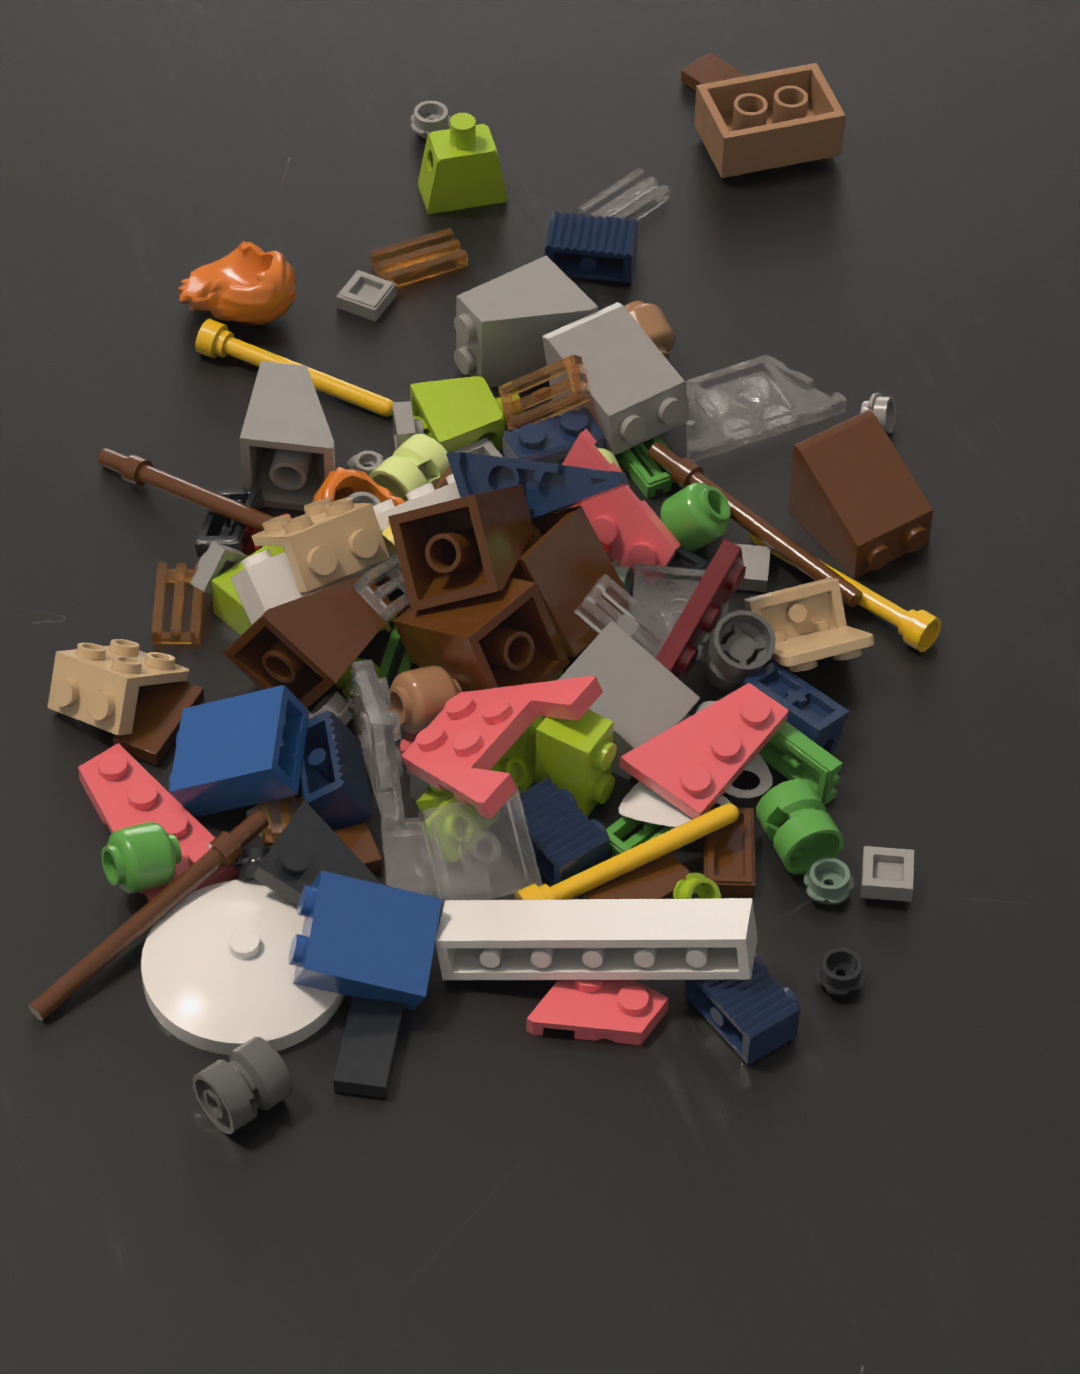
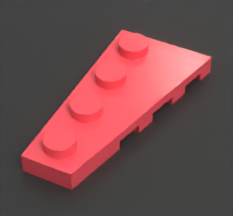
[78,743,238,901]

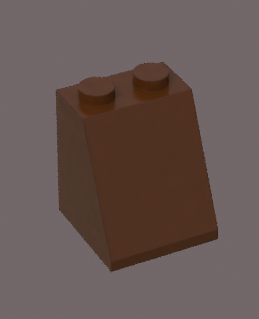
[788,410,933,579]
[388,484,534,612]
[510,506,632,660]
[223,575,398,708]
[393,577,570,692]

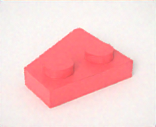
[526,980,669,1045]

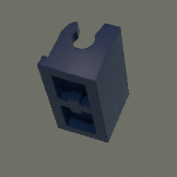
[742,661,850,753]

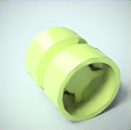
[369,434,453,502]

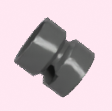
[700,610,776,692]
[192,1037,294,1134]

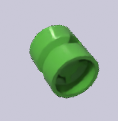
[755,779,844,875]

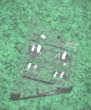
[686,355,846,462]
[349,659,406,832]

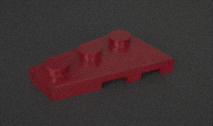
[655,539,746,678]

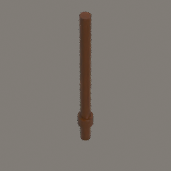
[648,442,863,607]
[98,448,275,532]
[28,810,269,1021]

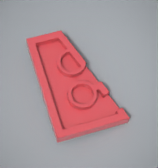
[562,429,681,587]
[619,683,789,819]

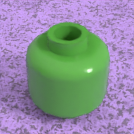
[660,482,731,552]
[101,821,182,894]

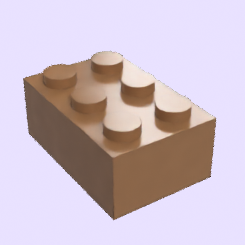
[694,63,846,178]

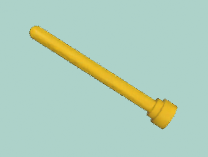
[195,319,393,417]
[749,532,942,652]
[515,803,739,900]

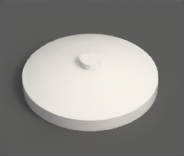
[141,879,345,1056]

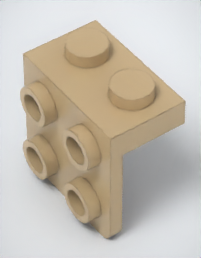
[252,498,390,592]
[743,577,875,672]
[47,639,189,736]

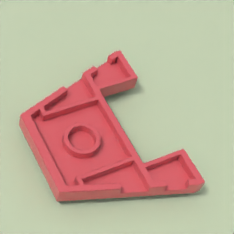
[401,676,603,819]

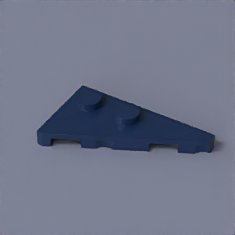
[446,451,629,521]

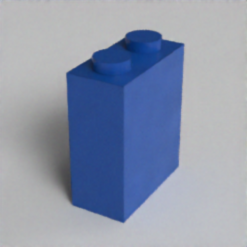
[169,685,310,818]
[288,871,442,1011]

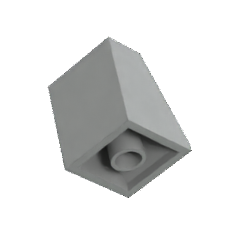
[454,256,598,387]
[542,302,690,456]
[240,361,335,511]
[542,620,700,780]

